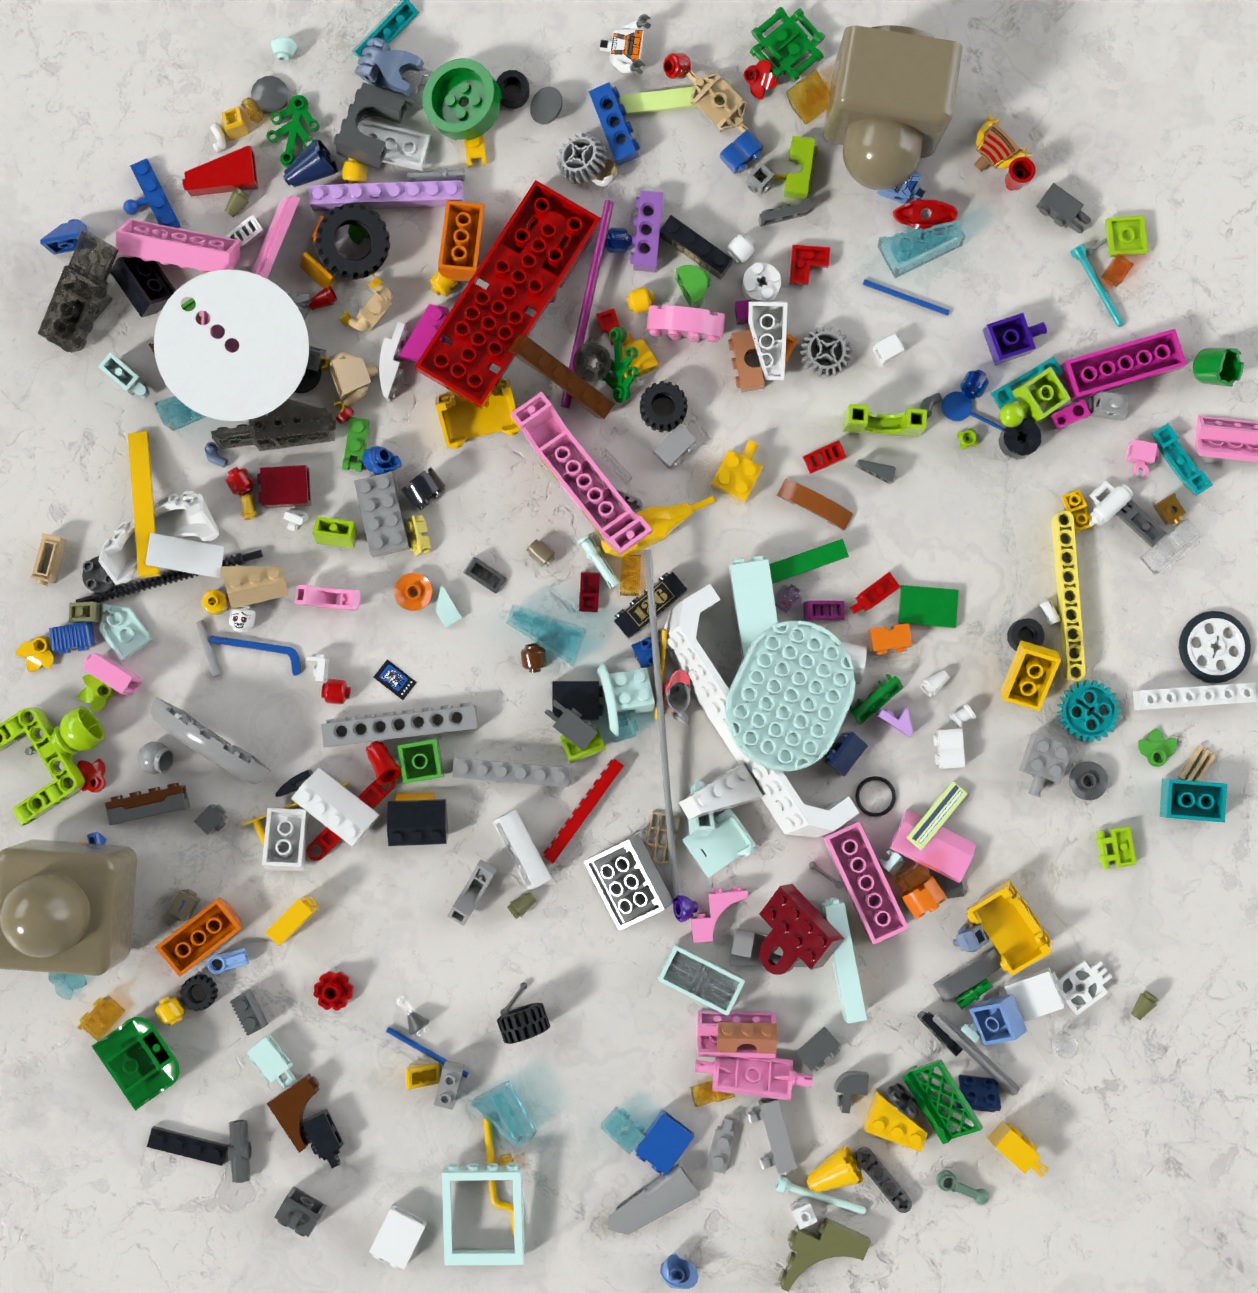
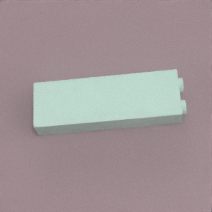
[728,555,778,658]
[821,897,867,1024]

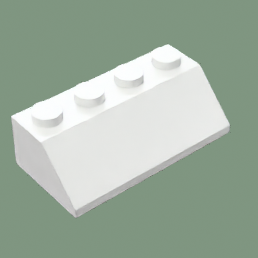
[291,768,380,847]

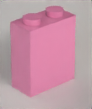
[83,653,143,695]

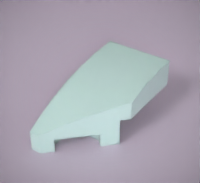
[435,585,462,628]

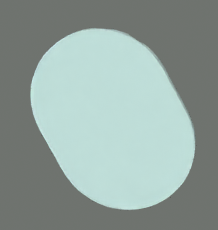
[725,621,856,772]

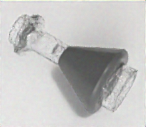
[395,994,429,1038]

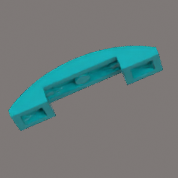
[990,356,1064,410]
[1152,423,1213,496]

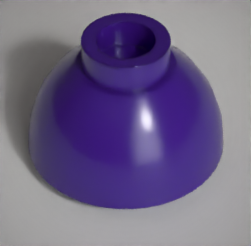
[673,895,698,922]

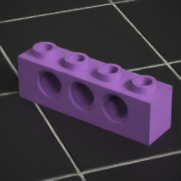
[630,191,663,272]

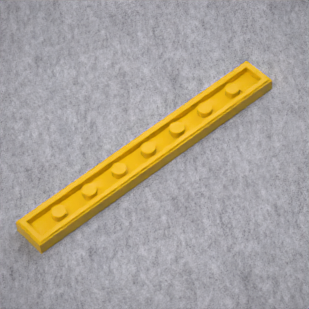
[128,431,160,579]

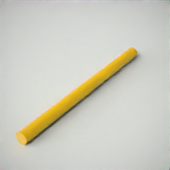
[654,629,668,720]

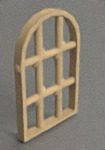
[645,812,682,864]

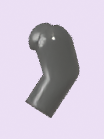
[920,393,942,418]

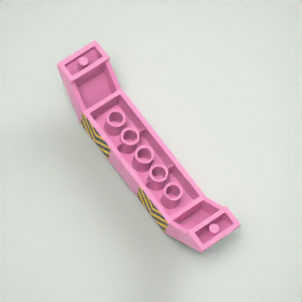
[510,391,653,555]

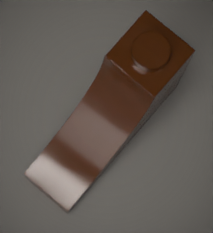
[267,1074,320,1153]

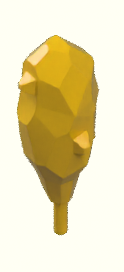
[601,495,716,558]

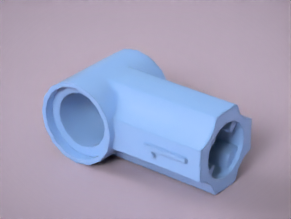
[207,948,249,974]

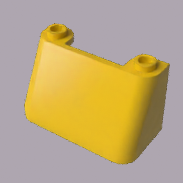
[435,379,521,449]
[966,879,1052,976]

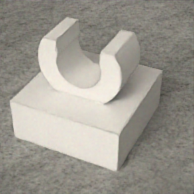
[283,508,309,531]

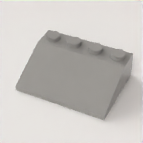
[584,834,674,930]

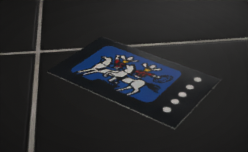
[373,659,417,700]

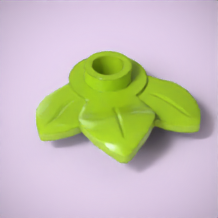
[77,674,115,712]

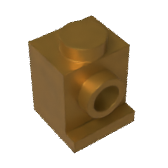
[1153,493,1186,525]

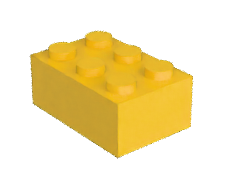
[1000,640,1061,711]

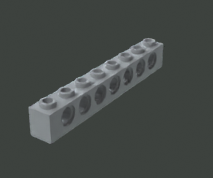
[321,702,479,747]

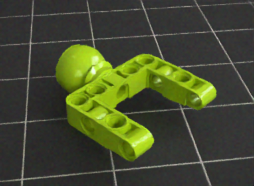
[0,706,105,826]

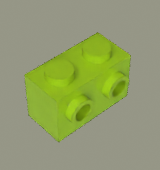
[312,516,358,549]

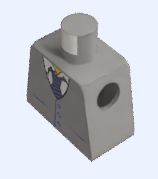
[1088,392,1129,421]

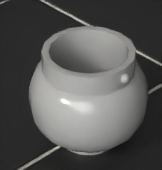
[137,741,174,774]

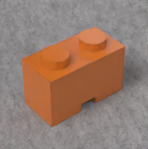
[868,624,912,655]

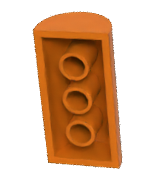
[438,200,485,281]
[155,897,243,977]

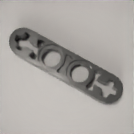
[856,1147,912,1213]

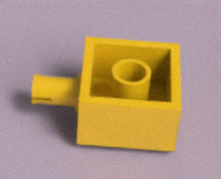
[711,440,763,504]
[987,1121,1048,1177]

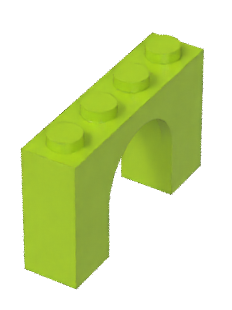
[842,404,927,437]

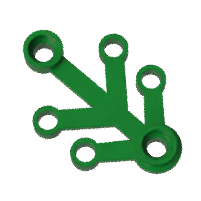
[266,95,320,168]
[596,327,639,403]

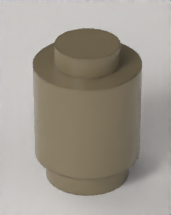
[526,539,555,567]

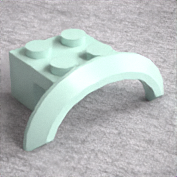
[597,663,655,736]

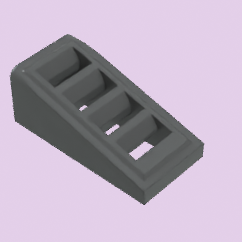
[855,459,896,484]
[463,557,506,594]

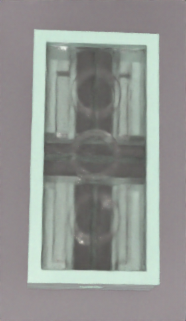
[657,943,745,1016]

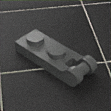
[758,199,812,227]

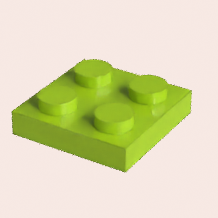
[1105,215,1148,257]

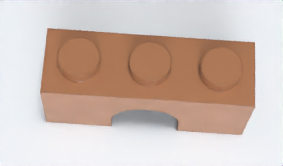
[728,330,765,393]
[717,1022,778,1054]

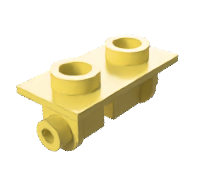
[406,515,431,556]

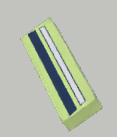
[906,781,968,850]

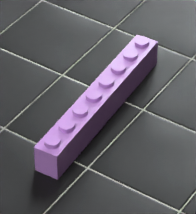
[309,180,464,211]

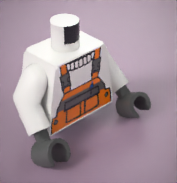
[600,14,651,75]

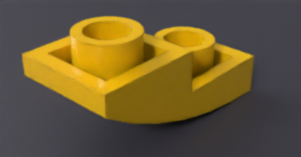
[1061,489,1094,534]

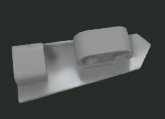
[729,929,808,967]
[608,1164,700,1235]

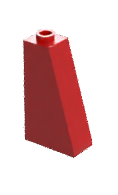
[182,146,258,197]

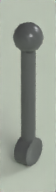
[500,982,527,1015]

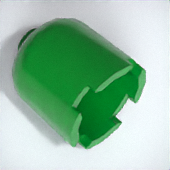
[1192,348,1244,387]

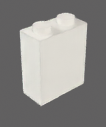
[1004,967,1066,1022]
[369,1204,428,1270]

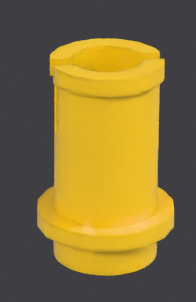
[241,495,256,520]

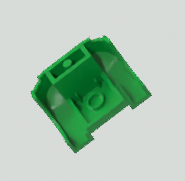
[92,1017,180,1111]

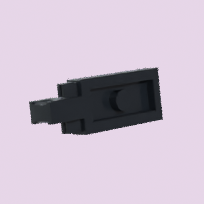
[917,1011,963,1056]

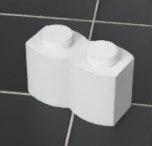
[933,729,965,769]

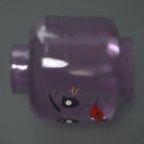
[774,584,802,613]

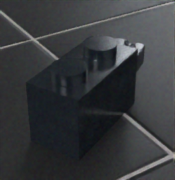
[302,1109,344,1168]

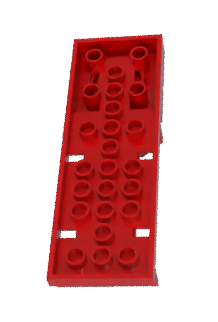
[415,180,601,409]

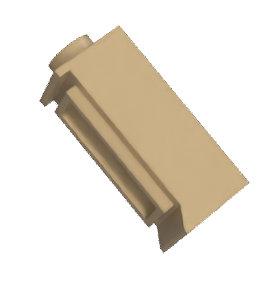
[30,533,67,586]

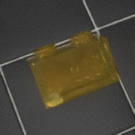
[77,995,126,1041]

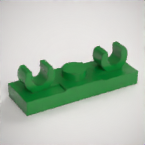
[850,674,903,725]

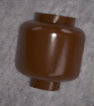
[521,643,547,673]

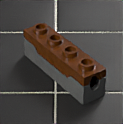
[105,782,190,825]

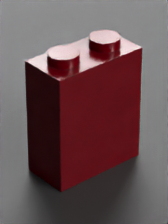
[257,465,311,508]

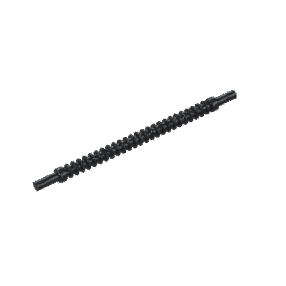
[76,550,263,603]

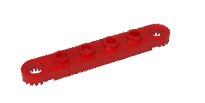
[306,779,396,861]

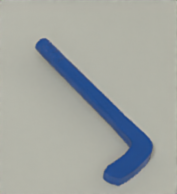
[210,635,301,676]

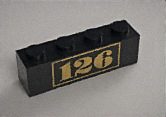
[659,215,733,280]
[614,572,687,640]

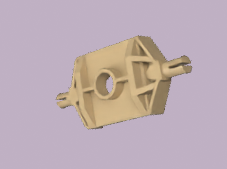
[686,70,750,133]

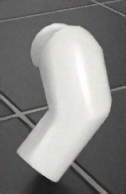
[210,123,226,153]

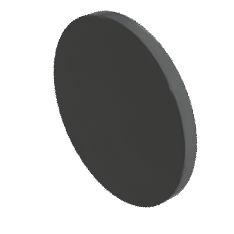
[530,86,563,125]

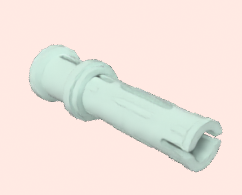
[577,533,620,589]

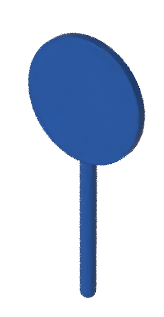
[942,391,1003,430]

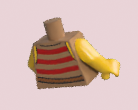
[974,113,1033,172]

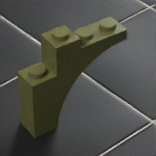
[779,1217,871,1292]

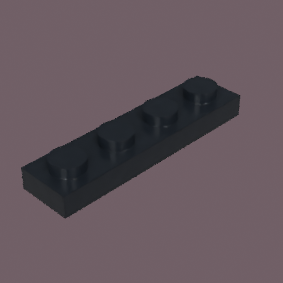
[147,1126,229,1166]

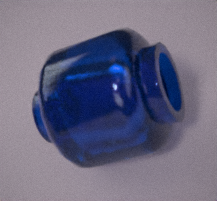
[604,228,632,253]
[960,370,989,399]

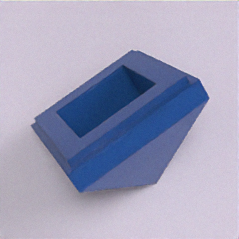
[87,832,107,845]

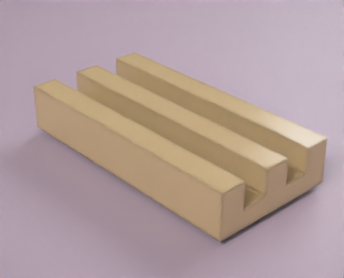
[1178,745,1216,781]

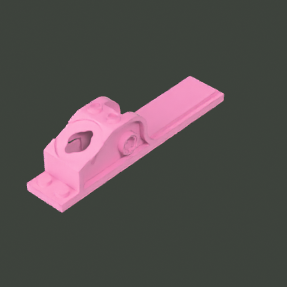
[199,195,300,353]

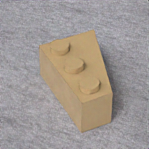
[221,566,289,609]

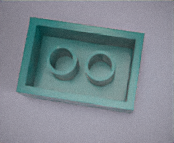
[1159,778,1227,823]

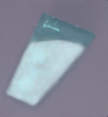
[471,1080,537,1148]

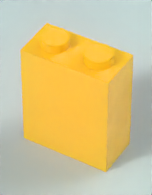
[265,896,319,946]

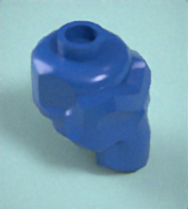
[362,446,402,475]

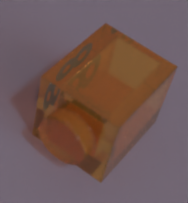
[1101,253,1134,287]

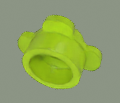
[957,428,978,450]

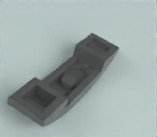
[933,946,1002,1002]

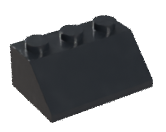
[110,257,176,318]
[387,799,449,846]

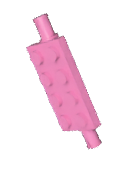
[695,1057,813,1101]

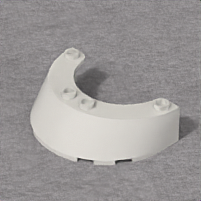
[98,491,219,585]

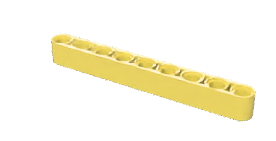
[1052,510,1086,682]

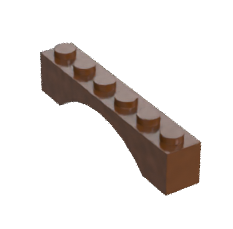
[508,335,615,419]

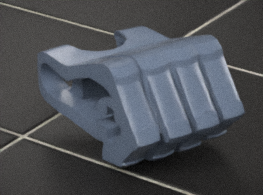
[355,38,424,96]

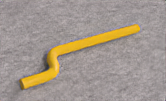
[483,1117,514,1235]

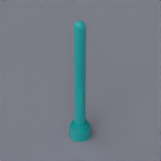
[1070,244,1124,327]

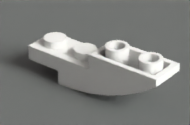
[379,322,409,402]

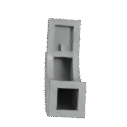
[447,859,497,926]

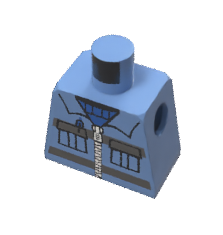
[877,171,926,204]

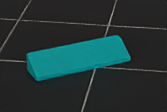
[352,0,419,58]

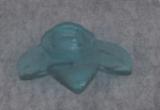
[48,973,87,1000]

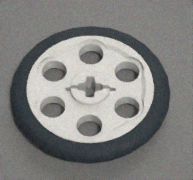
[1179,611,1251,683]

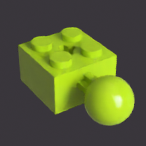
[999,367,1071,428]

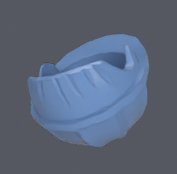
[660,1254,699,1289]

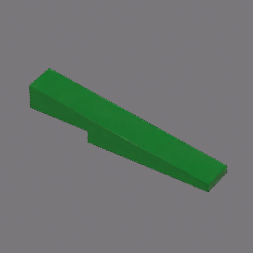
[769,539,849,584]

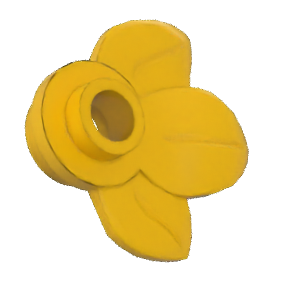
[16,636,54,672]

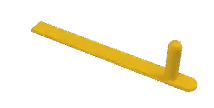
[241,782,349,845]

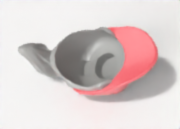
[662,670,691,725]

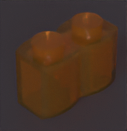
[895,862,929,892]

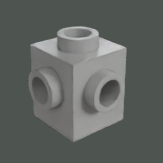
[746,162,774,195]

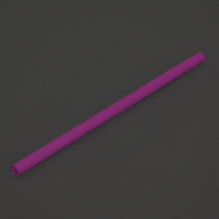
[560,200,614,409]

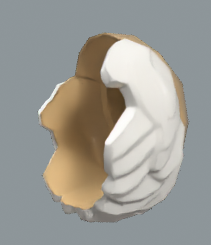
[590,157,617,186]

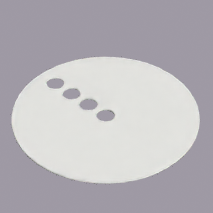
[154,269,309,421]

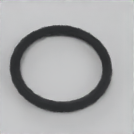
[855,776,896,817]

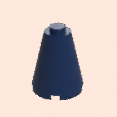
[283,139,338,187]

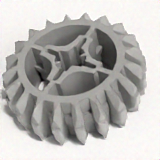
[557,133,607,185]
[800,326,852,378]

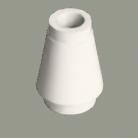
[920,670,950,697]

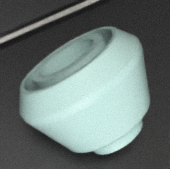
[271,37,297,61]

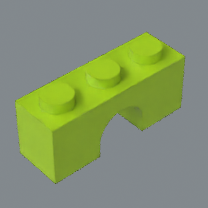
[783,136,818,200]

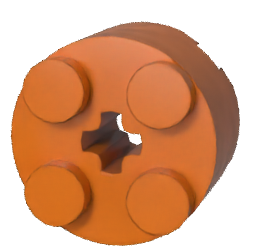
[900,875,947,920]

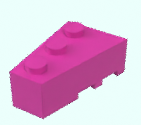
[399,304,450,363]

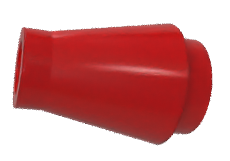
[309,287,338,310]

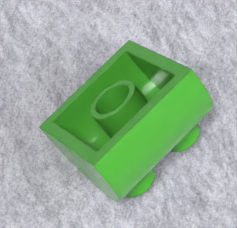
[675,265,711,308]

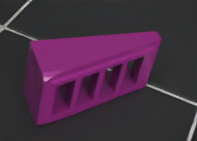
[803,601,845,621]

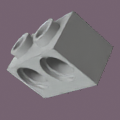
[434,1060,465,1110]

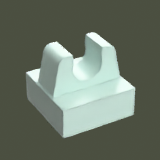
[880,850,906,876]
[957,1021,980,1043]

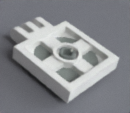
[1056,960,1112,1016]

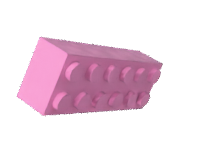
[116,219,241,272]
[822,820,909,945]

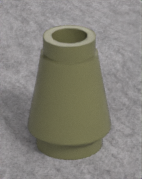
[224,188,250,218]
[507,892,537,919]
[1131,990,1158,1020]

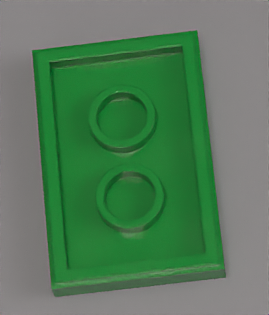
[898,585,959,628]

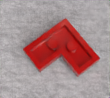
[789,245,830,285]

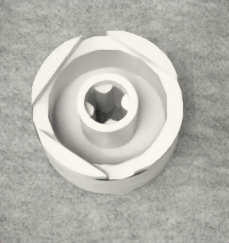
[742,263,781,302]

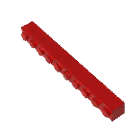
[543,759,624,863]

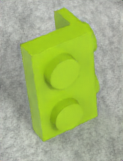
[560,723,606,764]

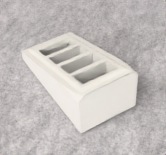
[225,215,266,250]

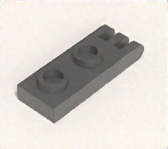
[1116,500,1167,548]

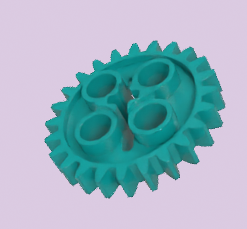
[1057,680,1121,742]

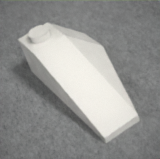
[748,301,788,380]

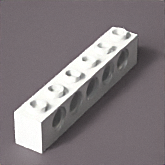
[1133,683,1257,710]

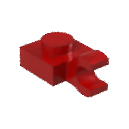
[596,309,620,346]

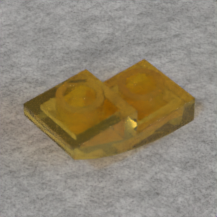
[620,555,641,596]
[690,1081,735,1107]

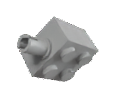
[1019,734,1073,797]

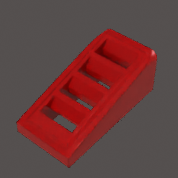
[803,440,846,474]

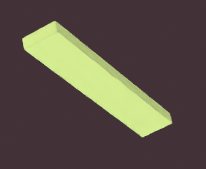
[619,82,732,116]

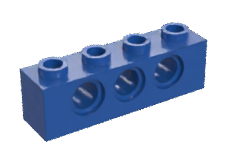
[589,82,640,166]

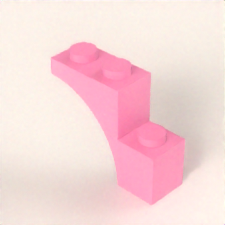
[691,886,748,943]

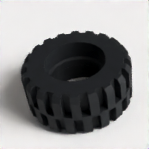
[315,203,390,280]

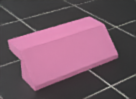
[1195,415,1258,462]
[890,809,976,884]
[697,1010,776,1058]

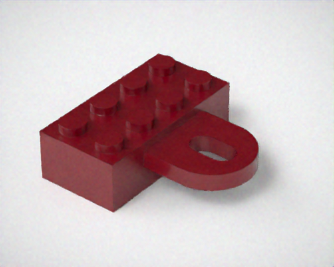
[759,884,845,975]

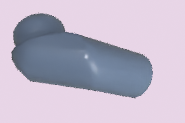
[205,442,228,468]

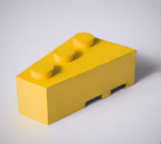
[863,1090,928,1152]

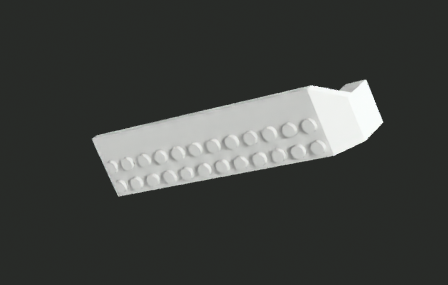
[659,584,859,837]

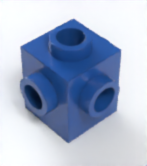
[631,637,661,668]

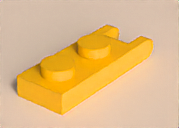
[464,135,487,167]

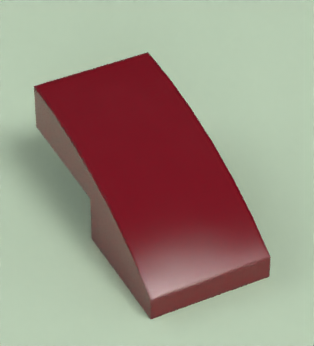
[579,571,600,612]

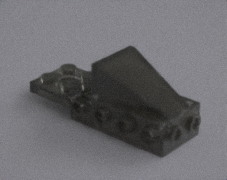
[38,230,119,353]
[211,399,337,451]

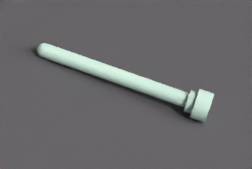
[775,1175,866,1214]

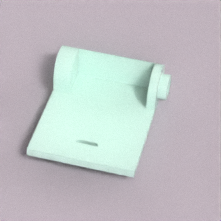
[682,808,756,878]

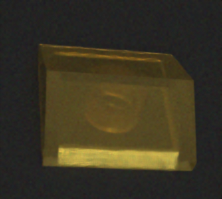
[786,69,830,124]

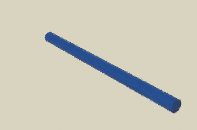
[862,279,950,316]
[386,1027,469,1078]

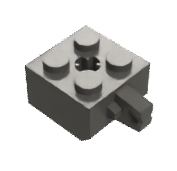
[274,1186,327,1237]

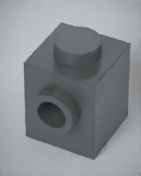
[194,804,228,835]

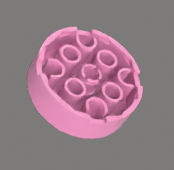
[646,305,725,343]

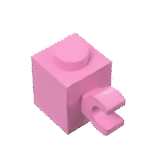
[1126,439,1159,477]

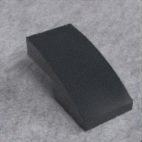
[275,769,313,797]

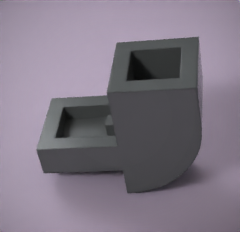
[834,1071,869,1114]

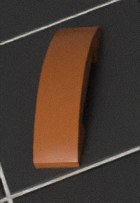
[777,479,853,531]

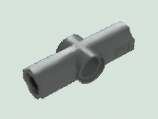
[228,1120,251,1183]

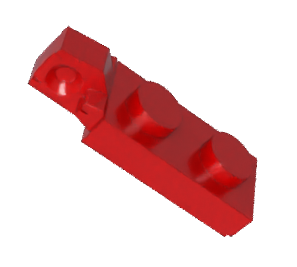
[850,572,901,614]

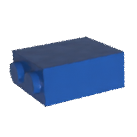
[635,1109,694,1175]

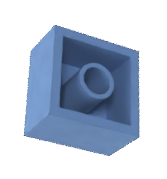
[969,994,1027,1046]

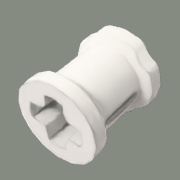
[950,704,976,728]

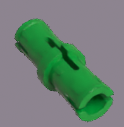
[955,978,993,1010]

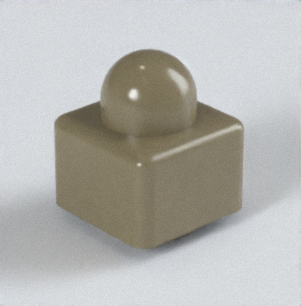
[823,25,963,190]
[0,839,137,976]

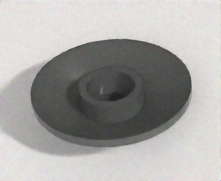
[1069,762,1108,800]

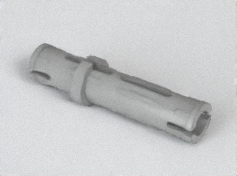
[407,168,465,182]

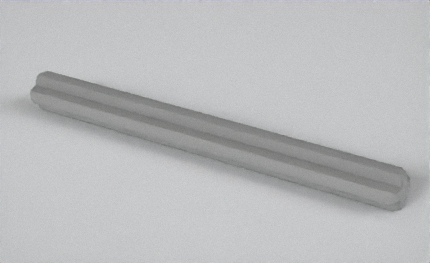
[933,1012,1020,1096]

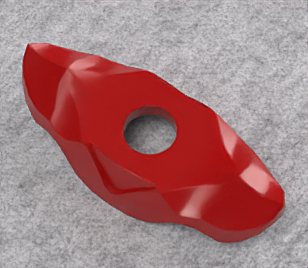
[893,199,958,230]

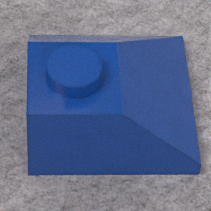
[40,219,91,255]

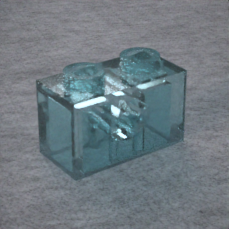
[601,1106,645,1155]

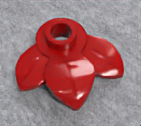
[744,60,777,100]
[72,758,106,793]

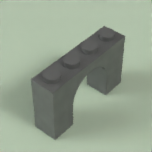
[334,82,407,168]

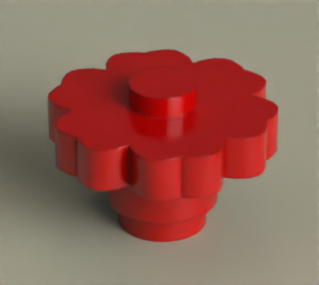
[313,971,354,1011]

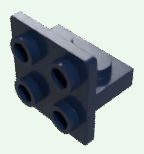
[956,1075,1001,1113]

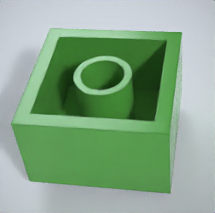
[397,739,445,784]

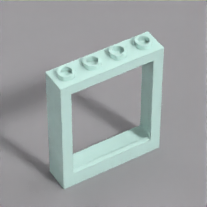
[442,1163,525,1265]

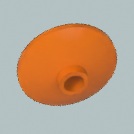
[394,573,433,611]

